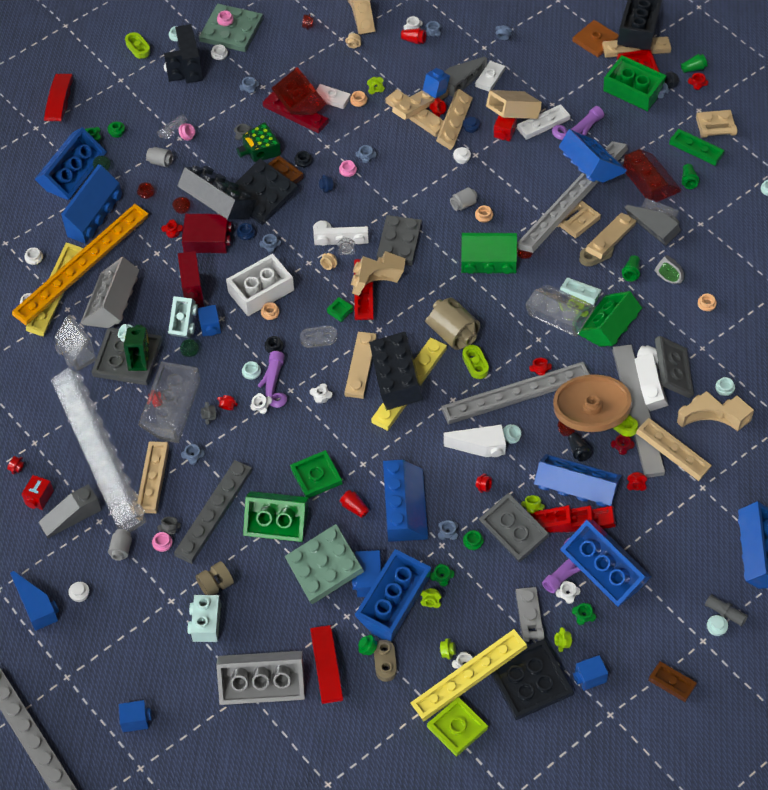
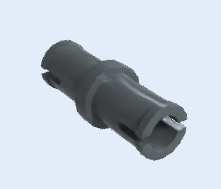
[705,594,748,627]

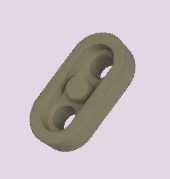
[579,247,614,266]
[374,640,397,682]

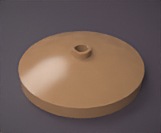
[553,375,632,432]

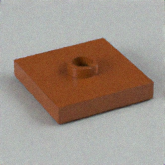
[572,20,618,57]

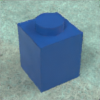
[422,68,450,99]
[198,305,221,337]
[573,655,608,691]
[119,700,152,732]

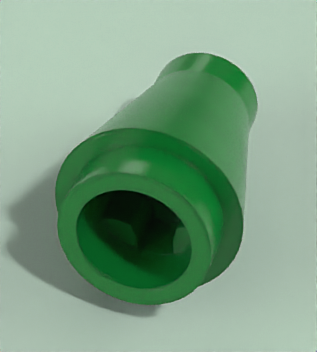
[681,54,707,73]
[682,164,699,189]
[622,255,640,282]

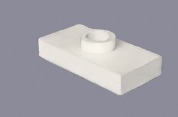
[475,61,505,91]
[313,84,351,109]

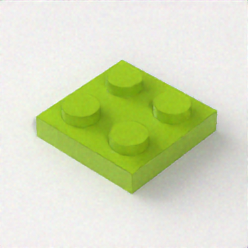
[427,697,488,757]

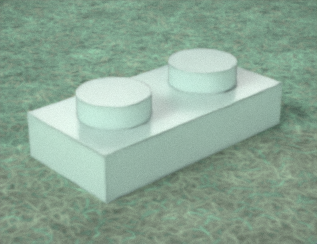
[559,278,601,305]

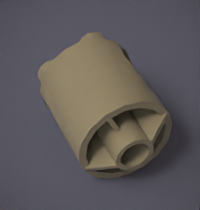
[425,297,480,350]

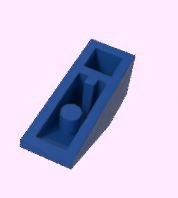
[10,571,59,631]

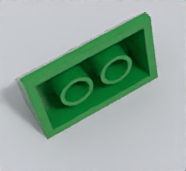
[603,55,666,111]
[461,233,517,274]
[576,291,642,347]
[243,491,309,542]

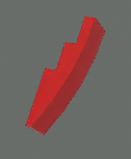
[44,74,73,121]
[354,259,373,320]
[530,505,616,533]
[310,625,343,704]

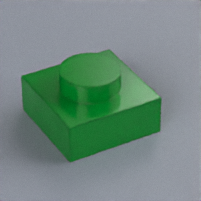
[327,297,353,322]

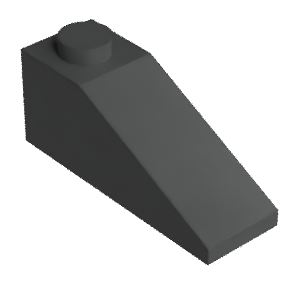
[445,56,487,97]
[625,205,681,246]
[39,484,101,538]

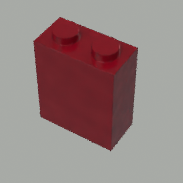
[182,214,232,253]
[177,251,204,308]

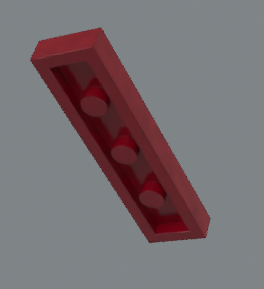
[263,92,328,134]

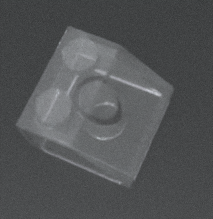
[54,315,96,372]

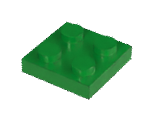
[290,450,342,498]

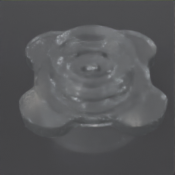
[337,238,355,255]

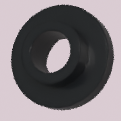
[664,72,679,89]
[294,151,312,167]
[264,336,283,353]

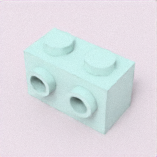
[168,296,198,338]
[188,595,221,642]

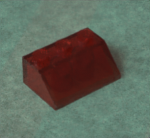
[271,67,327,115]
[623,149,681,204]

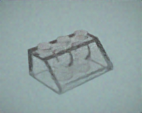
[525,284,595,337]

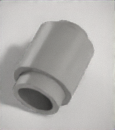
[146,147,174,167]
[450,187,478,211]
[108,529,132,561]

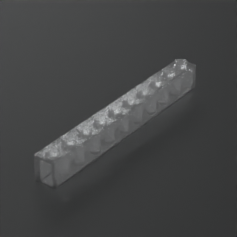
[51,367,147,533]

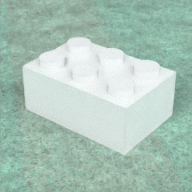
[226,254,294,316]

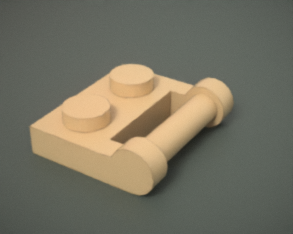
[696,110,737,138]
[557,200,601,239]

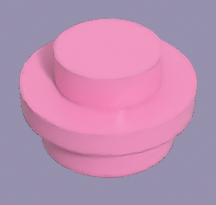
[217,11,234,26]
[179,123,195,141]
[339,160,357,177]
[152,532,172,552]

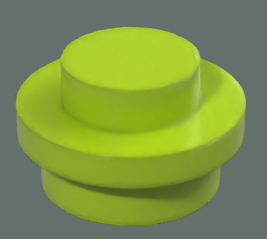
[440,638,456,660]

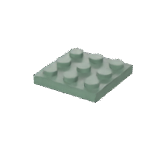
[199,3,263,52]
[285,524,364,604]

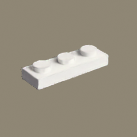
[517,104,570,140]
[314,227,368,246]

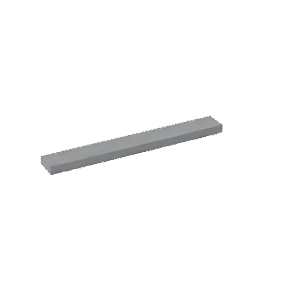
[612,345,665,478]
[441,362,590,425]

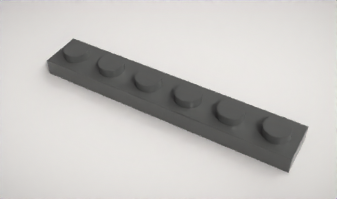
[174,460,252,564]

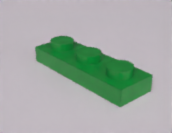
[669,129,725,166]

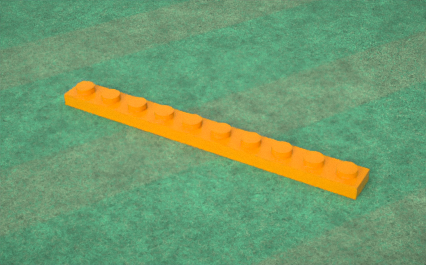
[12,204,148,326]

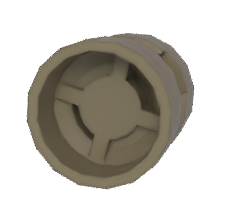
[195,561,234,595]

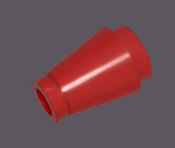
[401,28,426,45]
[340,490,370,518]

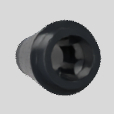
[568,433,591,462]

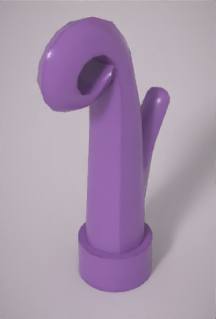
[552,106,604,140]
[258,351,287,408]
[542,538,581,593]

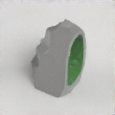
[654,255,684,284]

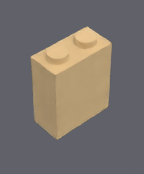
[486,90,542,119]

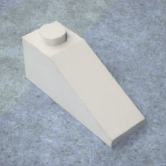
[635,353,669,411]
[444,425,506,457]

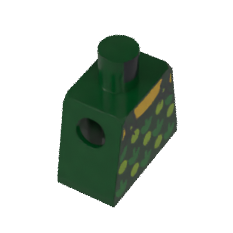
[236,122,281,162]
[124,325,149,371]

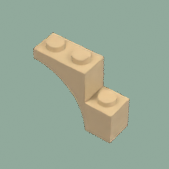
[348,0,375,35]
[351,251,406,296]
[677,391,754,431]

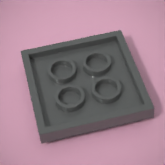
[92,328,162,385]

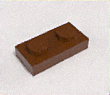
[268,156,304,184]
[648,661,697,703]

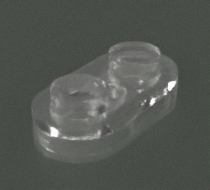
[157,114,187,139]
[300,326,338,348]

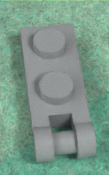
[515,587,544,642]

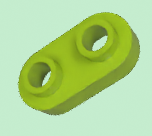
[125,32,150,59]
[462,345,489,379]
[613,415,638,437]

